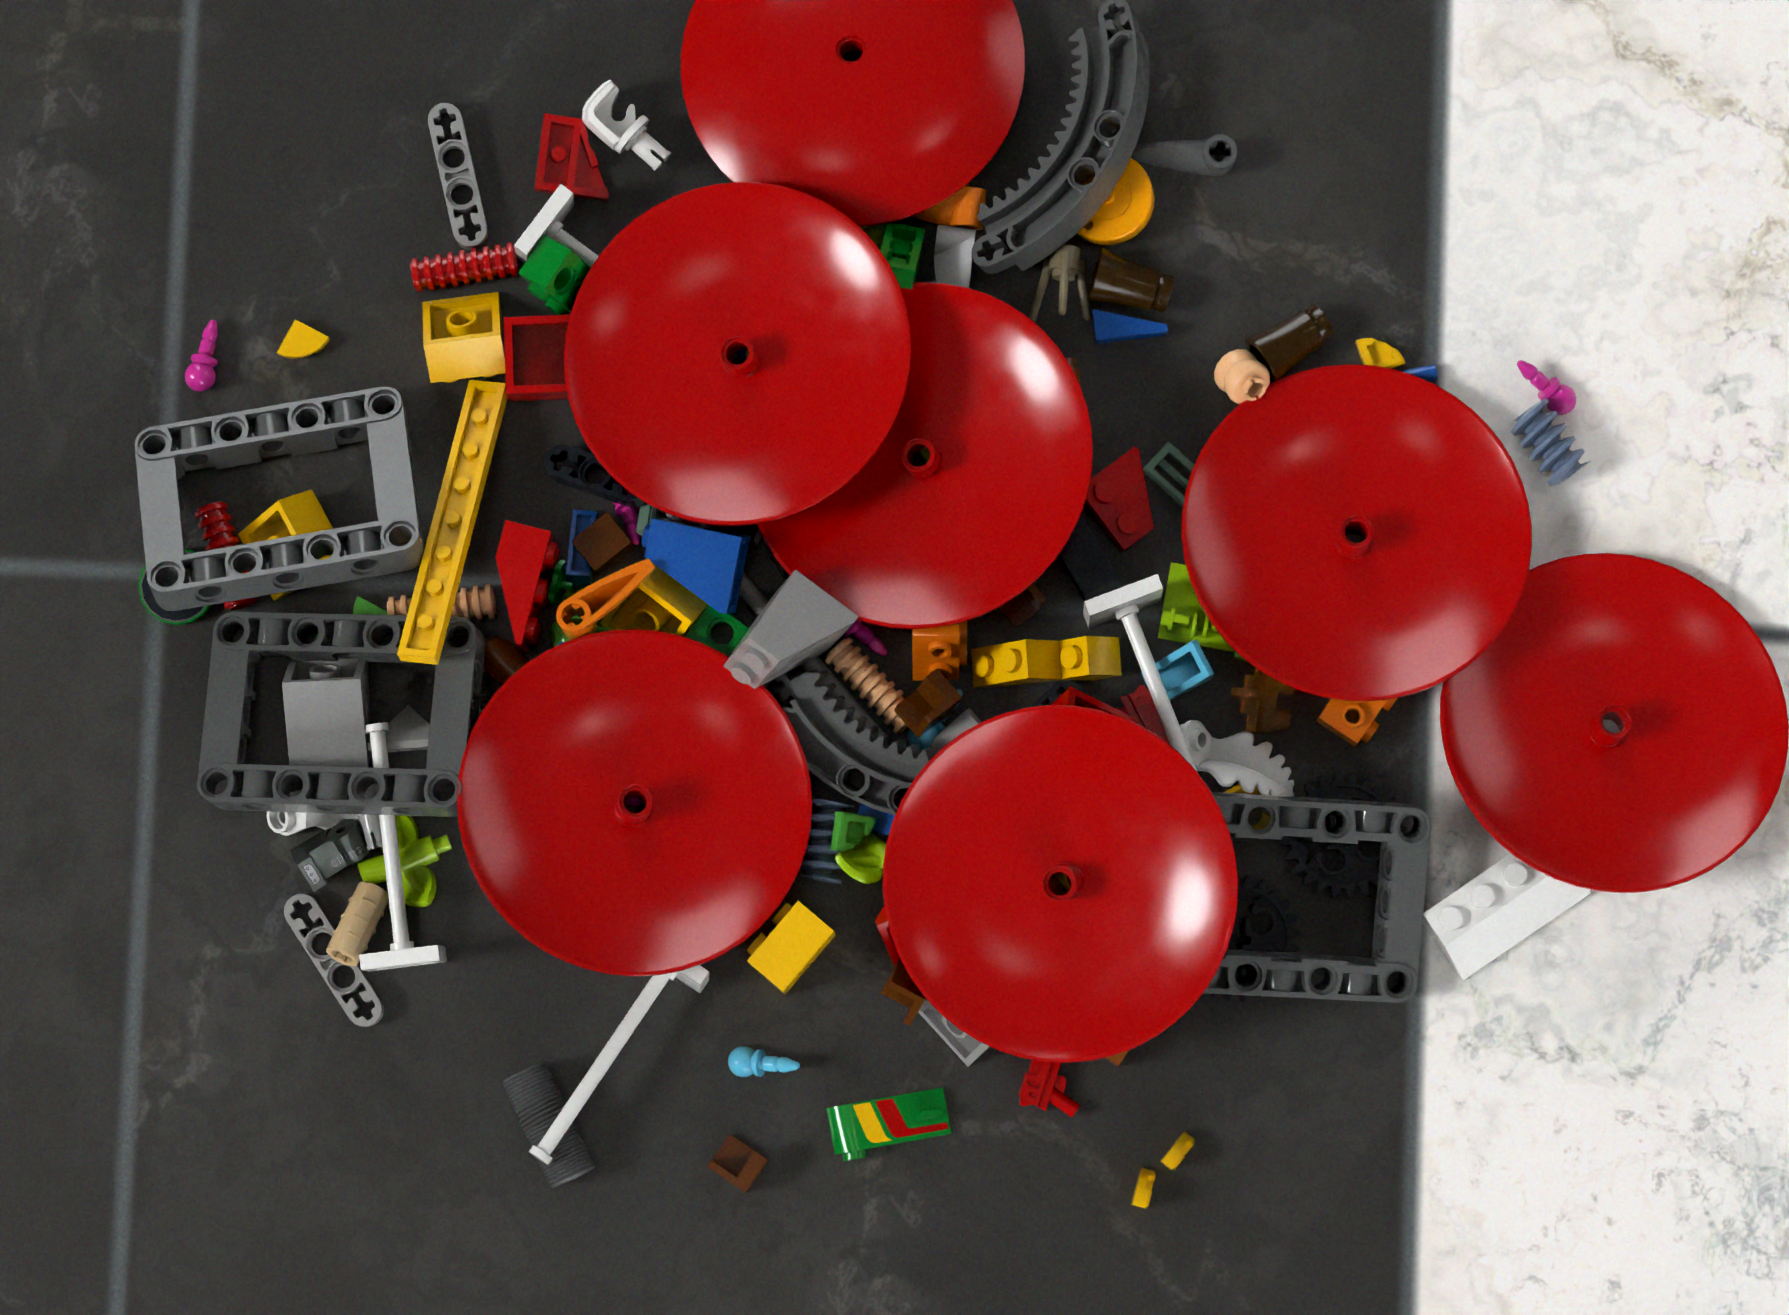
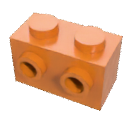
[912,621,967,681]
[1316,698,1397,747]

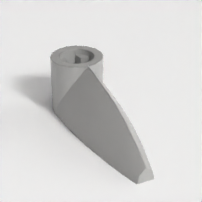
[934,225,976,288]

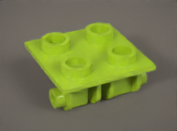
[1158,562,1234,652]

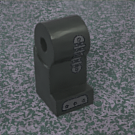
[290,819,370,892]

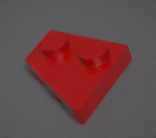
[534,113,609,202]
[1085,446,1154,552]

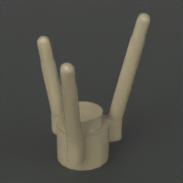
[1028,245,1091,323]

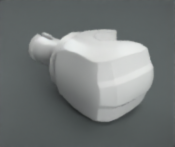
[582,80,671,172]

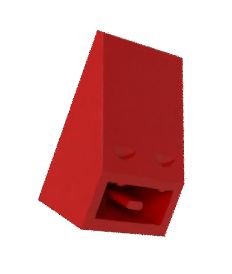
[496,520,561,653]

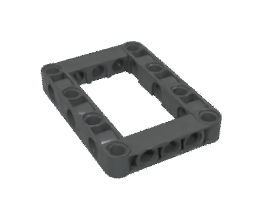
[134,387,425,611]
[197,612,486,817]
[1203,792,1432,1003]

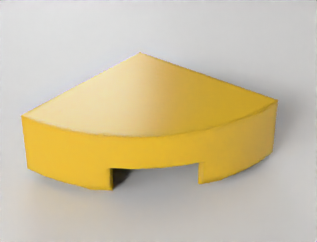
[277,319,330,359]
[1355,338,1406,369]
[1160,1131,1195,1170]
[1131,1167,1156,1209]

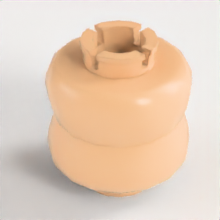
[1214,349,1270,404]

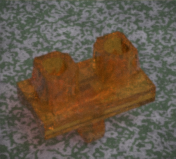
[1231,668,1295,734]

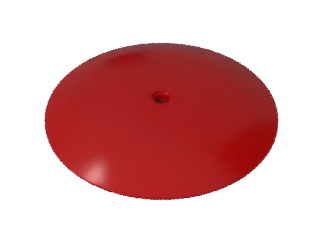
[681,0,1025,227]
[564,182,912,526]
[757,282,1093,629]
[1181,364,1532,702]
[1440,553,1789,893]
[457,629,812,977]
[883,705,1238,1063]

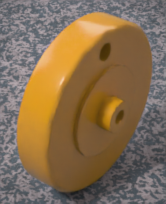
[1077,158,1155,245]

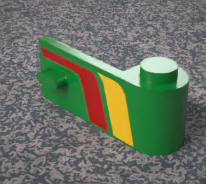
[826,1087,951,1161]

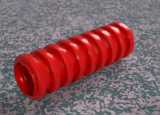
[410,242,519,292]
[194,501,258,611]

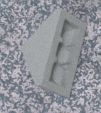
[367,705,430,753]

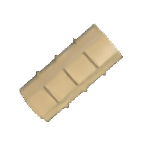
[326,882,389,966]

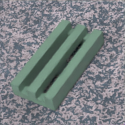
[1143,441,1194,508]

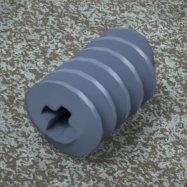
[1511,398,1591,486]
[799,799,854,884]

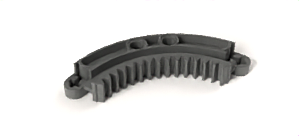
[971,0,1150,274]
[763,669,939,815]

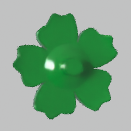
[548,560,573,606]

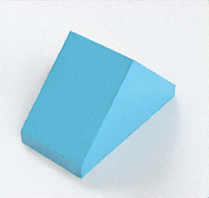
[1140,639,1214,700]

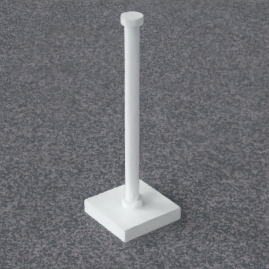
[514,184,738,363]
[1083,574,1197,771]
[359,722,447,972]
[529,965,709,1165]

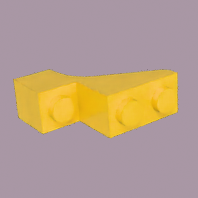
[971,636,1122,688]

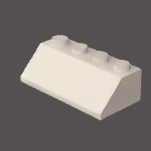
[1423,853,1591,981]

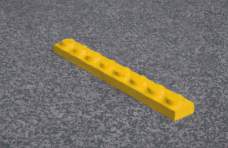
[397,380,508,665]

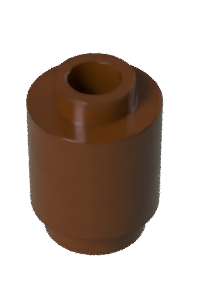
[483,635,530,686]

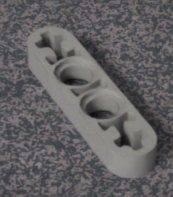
[428,103,489,250]
[284,894,384,1027]

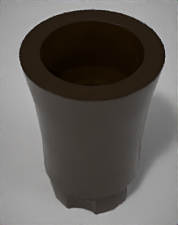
[1088,248,1174,313]
[1245,304,1334,383]

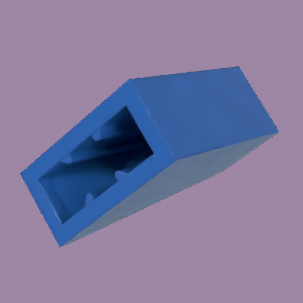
[642,517,750,614]

